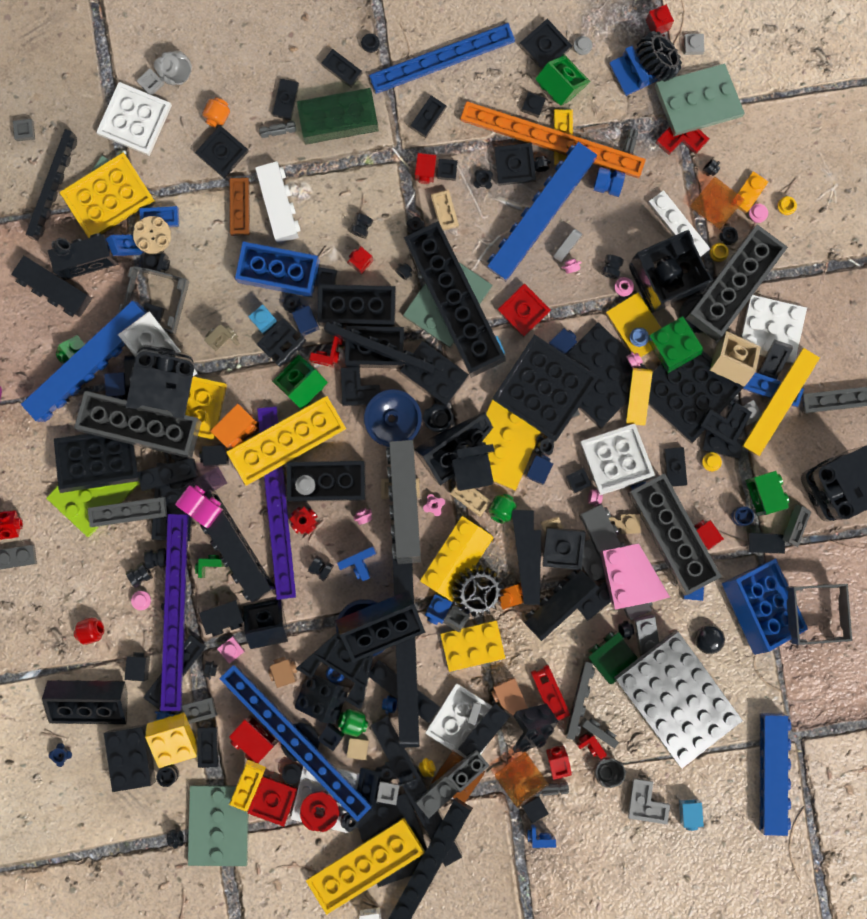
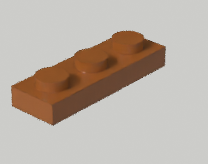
[230,178,250,236]

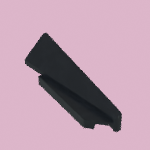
[512,510,541,605]

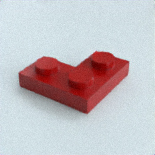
[656,127,710,155]

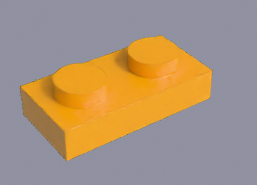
[731,171,769,214]

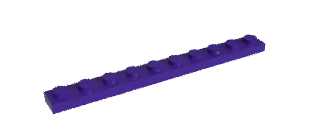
[257,407,296,600]
[160,514,189,711]

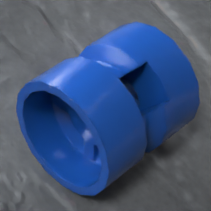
[593,167,626,197]

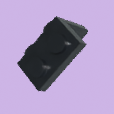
[450,442,494,491]
[295,674,349,724]
[513,703,559,753]

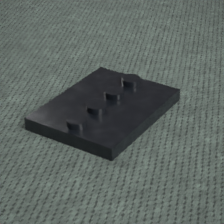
[54,434,139,493]
[358,792,427,888]

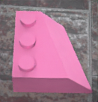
[600,543,670,610]

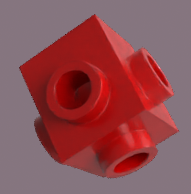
[290,507,318,535]
[0,510,23,540]

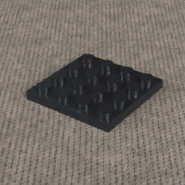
[566,322,647,429]
[492,334,599,442]
[648,351,744,444]

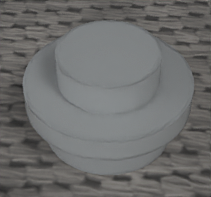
[574,36,592,55]
[295,475,315,495]

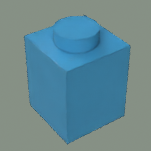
[248,304,278,335]
[679,799,704,831]

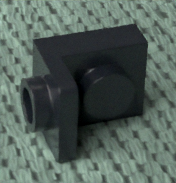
[141,253,170,273]

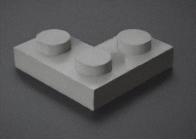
[628,778,670,824]

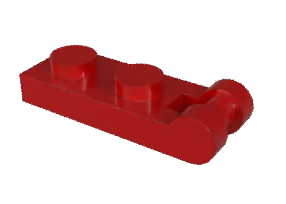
[531,664,570,720]

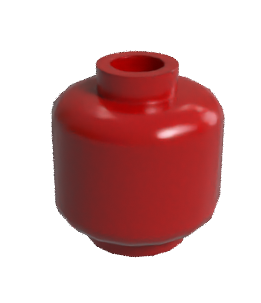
[74,617,105,645]

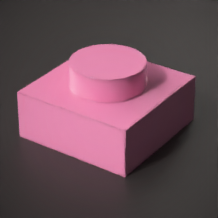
[218,636,245,664]

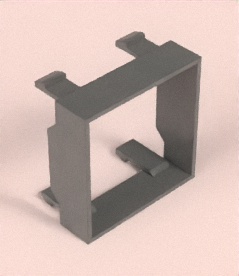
[118,266,190,334]
[785,584,852,645]

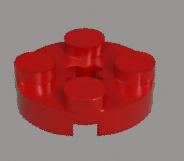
[300,790,340,832]

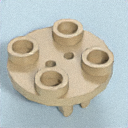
[133,216,171,254]

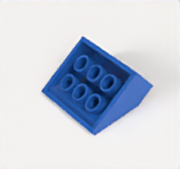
[722,559,808,655]

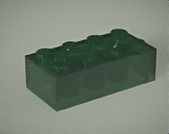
[296,88,379,145]

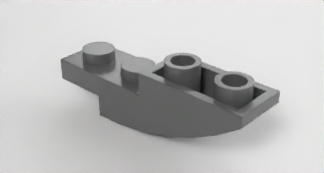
[634,614,659,657]
[415,750,490,818]

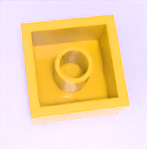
[145,712,197,768]

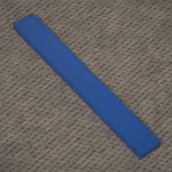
[369,23,515,94]

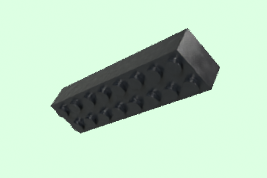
[404,221,506,378]

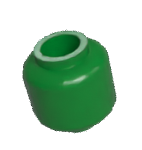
[489,494,517,524]
[338,709,368,737]

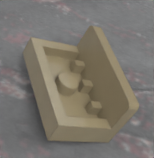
[204,324,239,351]

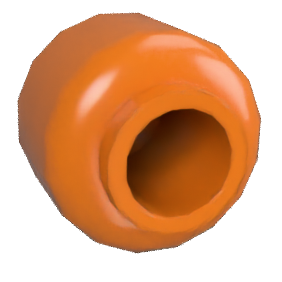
[202,97,230,127]

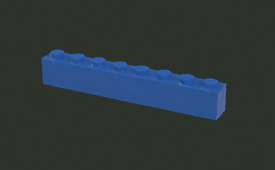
[487,142,597,282]
[21,300,147,422]

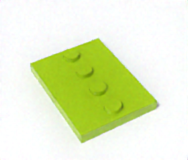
[46,481,140,537]

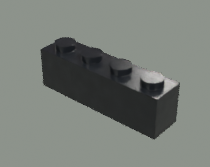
[11,255,92,317]

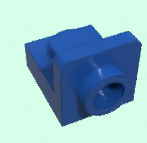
[425,594,452,625]
[527,825,556,848]

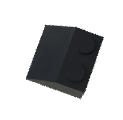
[243,599,288,649]

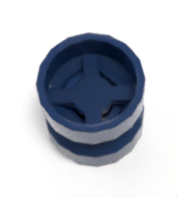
[731,506,754,526]

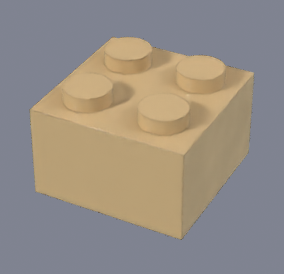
[710,331,761,386]

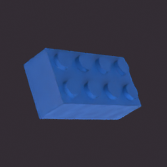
[235,242,320,297]

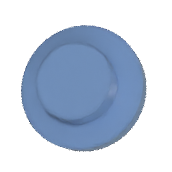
[630,328,649,347]

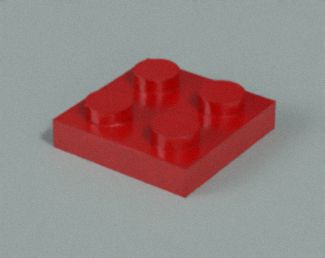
[497,283,551,338]
[247,775,298,827]

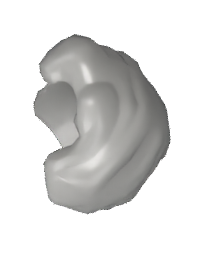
[154,51,192,86]

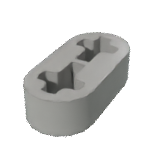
[554,229,583,262]

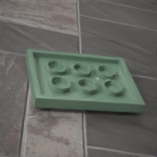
[655,64,745,136]
[403,263,493,348]
[188,785,249,866]

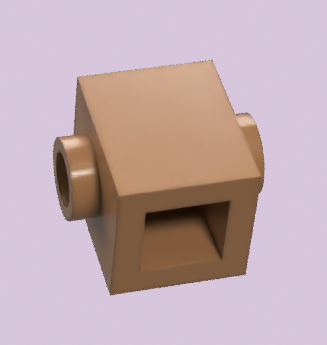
[268,656,298,688]

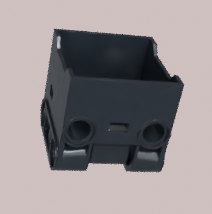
[629,229,713,313]
[126,345,194,419]
[801,445,867,522]

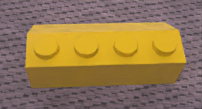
[420,516,494,601]

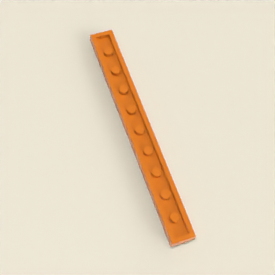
[460,101,646,179]

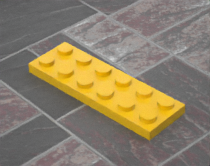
[226,396,346,486]
[306,818,425,915]

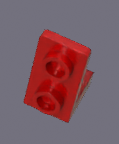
[309,336,343,367]

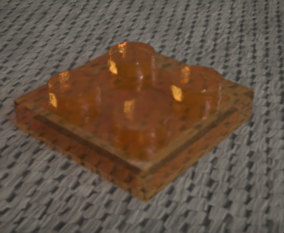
[690,177,745,231]
[494,752,549,808]

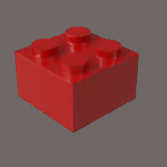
[229,715,278,764]

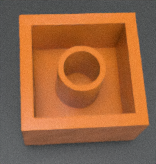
[210,404,259,450]

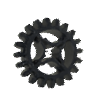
[636,31,682,82]
[452,565,504,617]

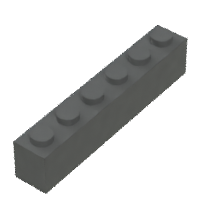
[579,505,653,620]

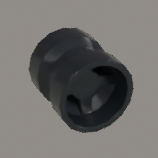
[349,213,373,239]
[601,254,624,279]
[144,548,166,569]
[307,555,334,581]
[126,562,153,588]
[156,764,179,787]

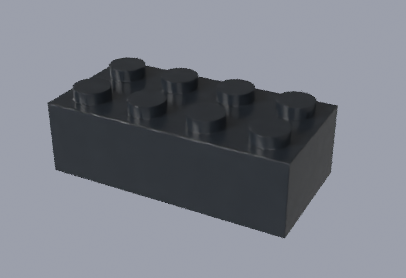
[317,284,396,327]
[287,461,366,502]

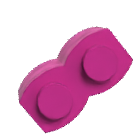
[175,485,223,528]

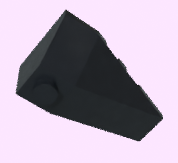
[414,412,494,486]

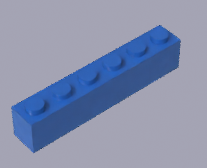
[760,713,791,836]

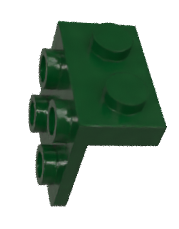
[586,631,638,684]

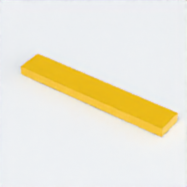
[742,348,820,456]

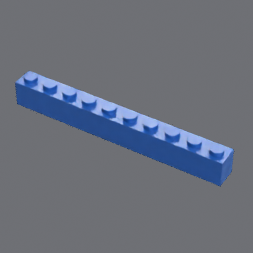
[219,665,372,822]

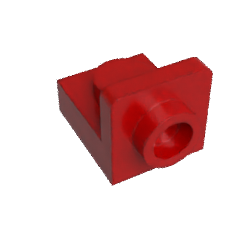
[576,733,607,759]
[546,746,572,780]

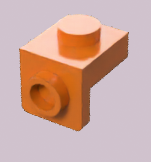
[498,583,524,610]

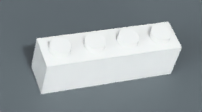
[255,162,301,244]

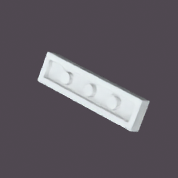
[648,190,710,257]

